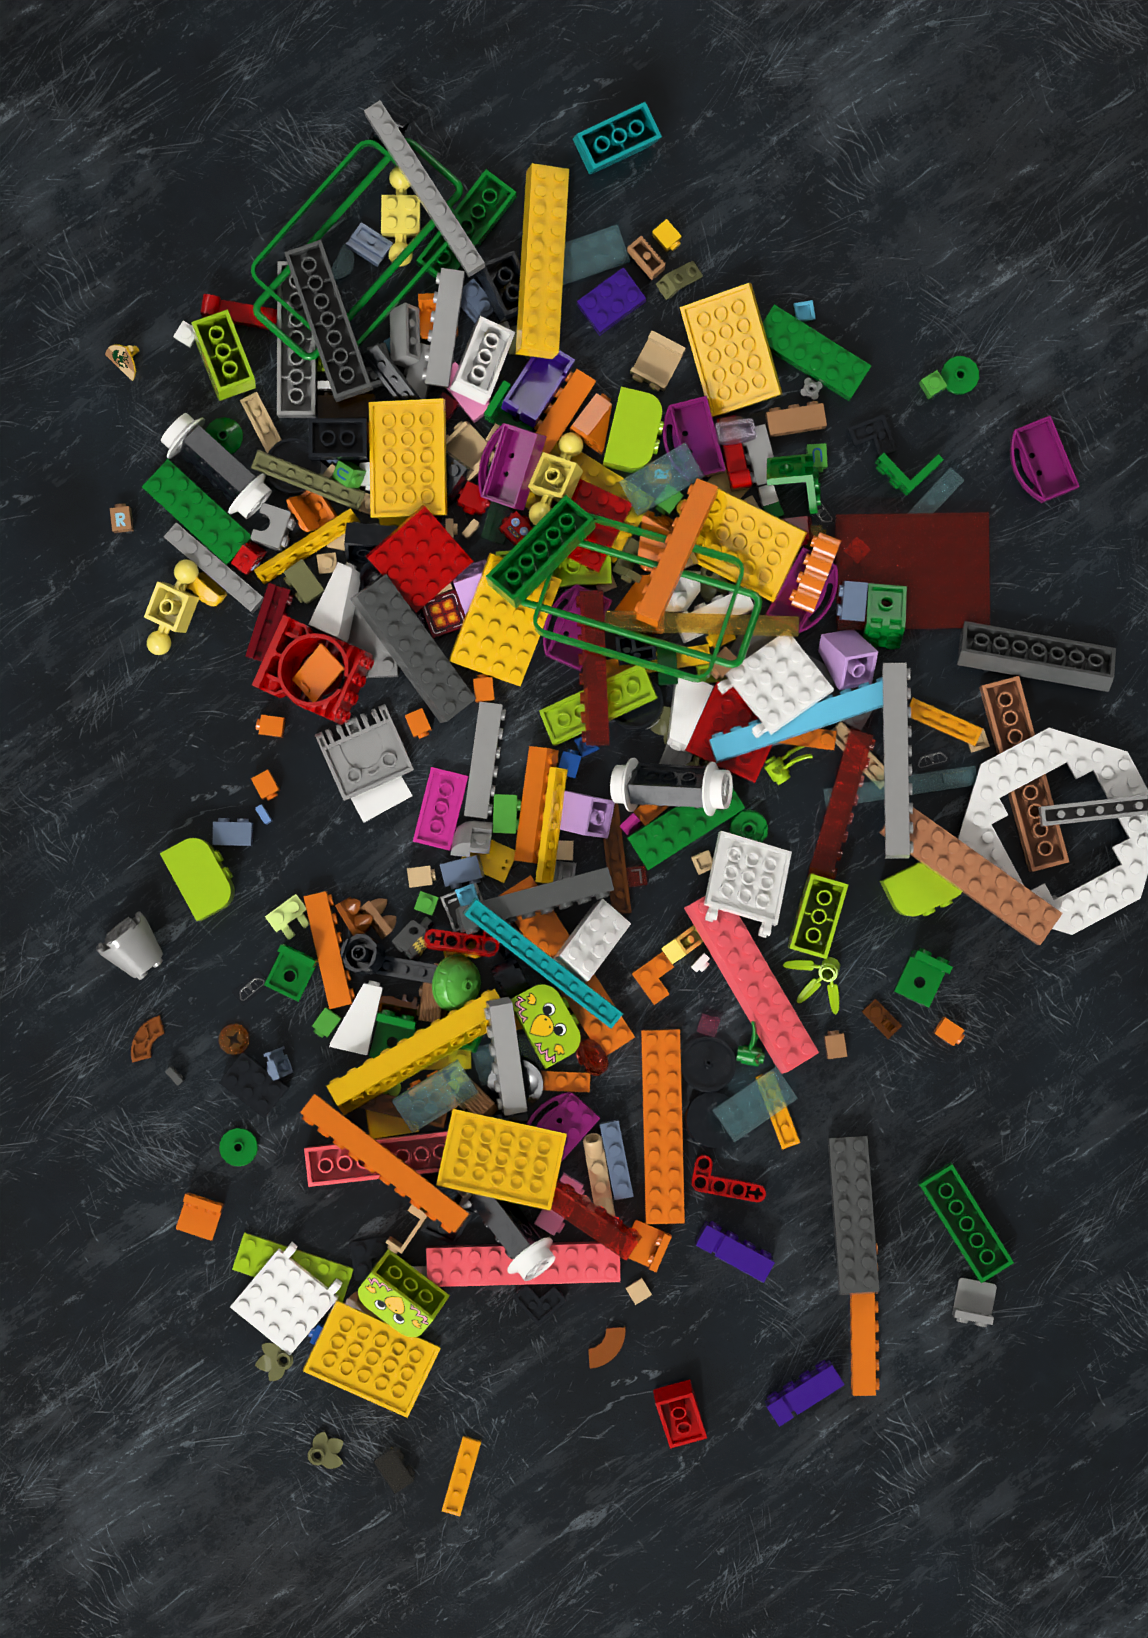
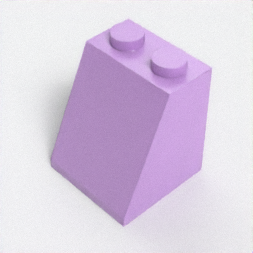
[453,559,486,616]
[818,629,878,690]
[560,791,615,838]

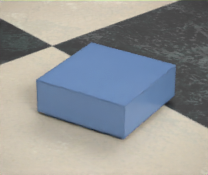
[256,804,273,824]

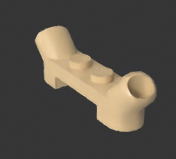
[583,1133,615,1223]

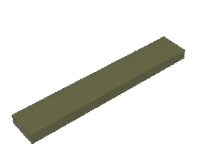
[251,450,366,511]

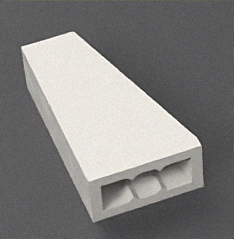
[309,562,360,642]
[667,678,714,751]
[329,980,384,1055]

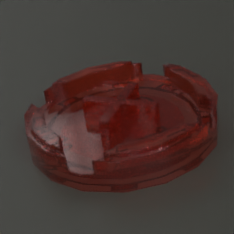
[576,1039,608,1076]

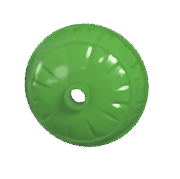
[432,954,481,1011]

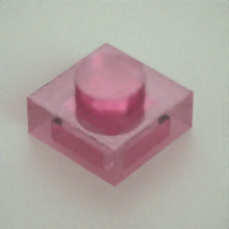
[696,1013,721,1037]

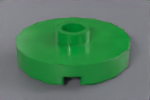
[941,356,979,395]
[729,809,768,843]
[219,1128,258,1166]

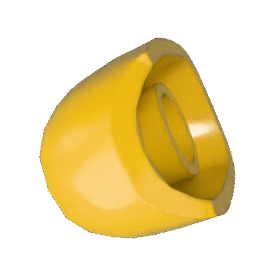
[186,572,227,606]

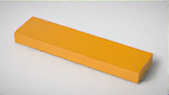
[909,698,983,746]
[755,1070,800,1149]
[442,1436,481,1516]

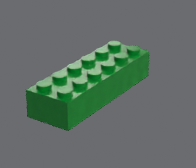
[416,169,517,278]
[763,305,871,401]
[142,459,252,567]
[486,495,596,609]
[627,789,745,870]
[917,1163,1014,1283]

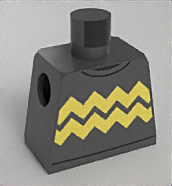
[392,916,434,961]

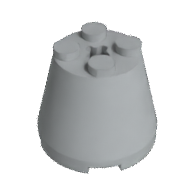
[96,911,163,980]

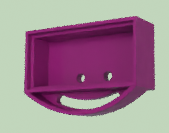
[663,396,726,482]
[1010,415,1080,503]
[478,423,547,510]
[765,547,838,634]
[543,585,612,672]
[526,1092,600,1162]

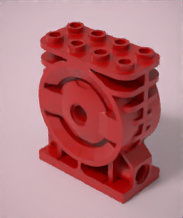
[252,615,374,725]

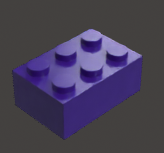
[577,268,646,336]

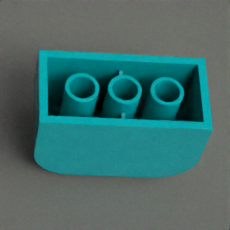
[573,102,662,174]

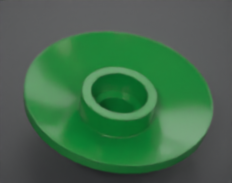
[206,417,243,454]

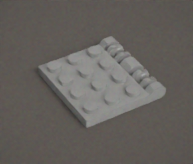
[315,704,414,801]

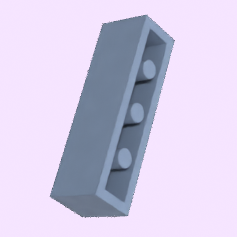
[600,1119,634,1200]

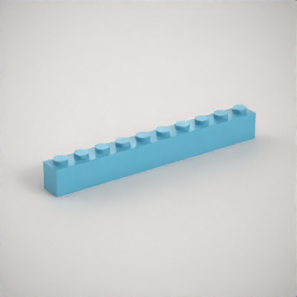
[709,677,883,763]

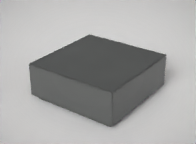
[165,1066,185,1086]

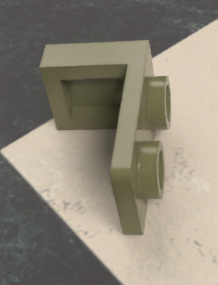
[656,261,703,300]
[613,537,642,583]

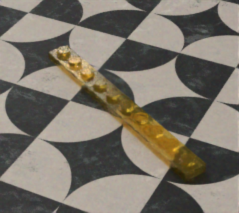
[605,611,799,637]

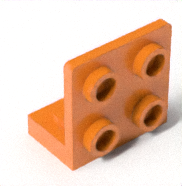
[176,1192,224,1241]
[621,1220,672,1272]

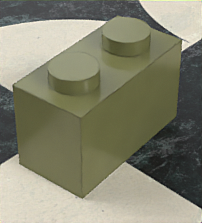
[283,559,325,605]

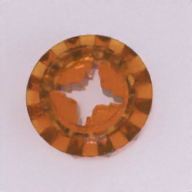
[218,1024,249,1055]

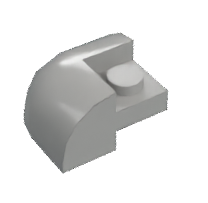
[451,821,493,857]

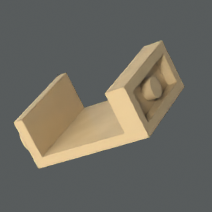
[630,331,686,392]
[446,421,495,481]
[386,1204,427,1254]

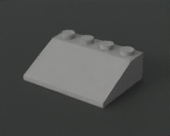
[341,607,399,679]

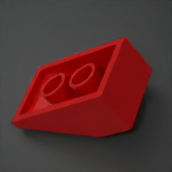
[653,1380,707,1448]

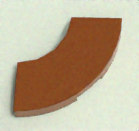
[131,1015,165,1063]
[588,1327,625,1369]

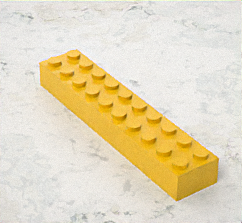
[516,163,569,359]
[326,989,500,1115]

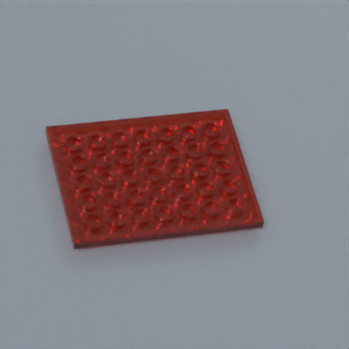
[835,512,990,630]

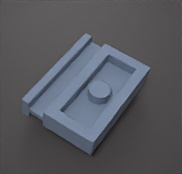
[346,222,393,267]
[461,278,494,324]
[263,1046,293,1080]

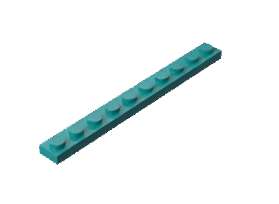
[463,898,623,1029]

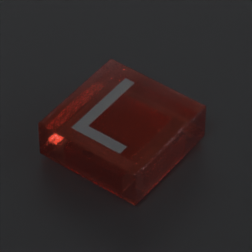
[626,866,647,887]

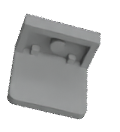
[952,1278,997,1327]

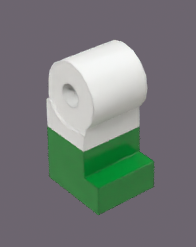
[757,485,784,518]

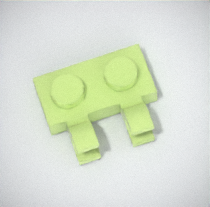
[265,894,310,940]

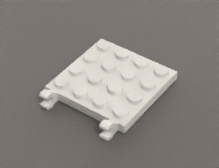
[717,630,834,738]
[704,831,792,938]
[230,1242,342,1355]

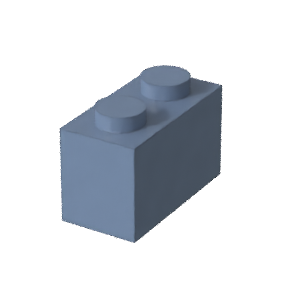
[836,581,868,622]
[212,818,253,846]
[440,855,485,889]

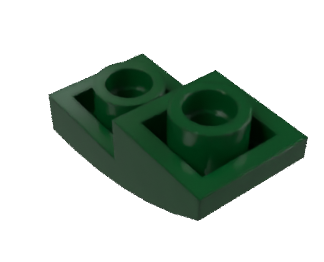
[656,647,678,685]

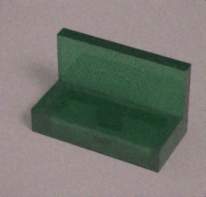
[481,501,514,545]

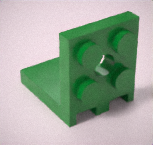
[484,380,534,431]
[767,453,821,514]
[875,453,944,496]
[862,583,907,649]
[264,944,318,1002]
[894,948,953,1008]
[369,1009,418,1058]

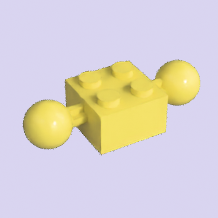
[381,167,421,266]
[528,432,583,525]
[144,559,200,655]

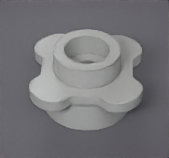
[800,378,822,400]

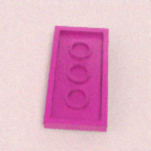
[413,767,469,851]

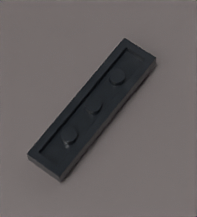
[362,343,422,401]
[376,956,438,984]

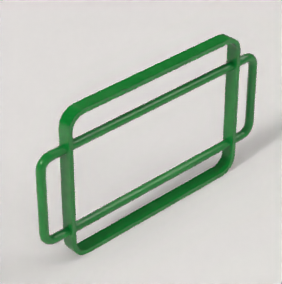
[251,138,463,361]
[521,512,762,683]

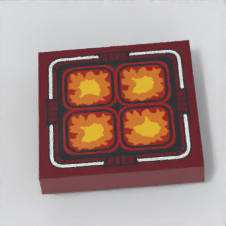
[421,589,465,638]

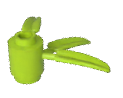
[764,746,813,785]
[783,957,840,1015]

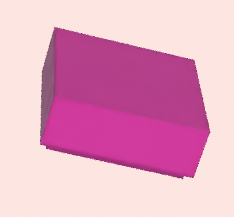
[620,813,643,836]

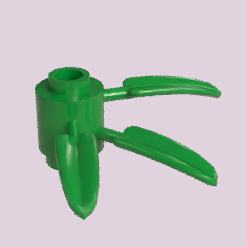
[736,1021,765,1067]

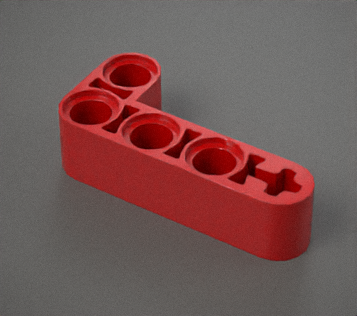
[200,294,277,330]
[716,415,752,492]
[423,929,500,957]
[691,1154,766,1202]

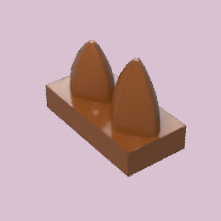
[335,897,373,936]

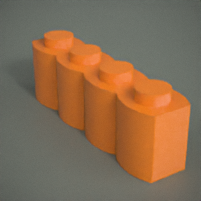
[789,532,841,613]

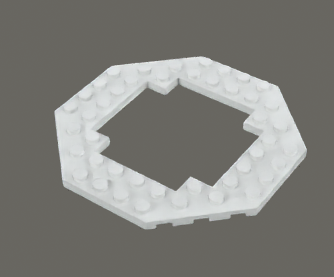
[958,728,1148,935]

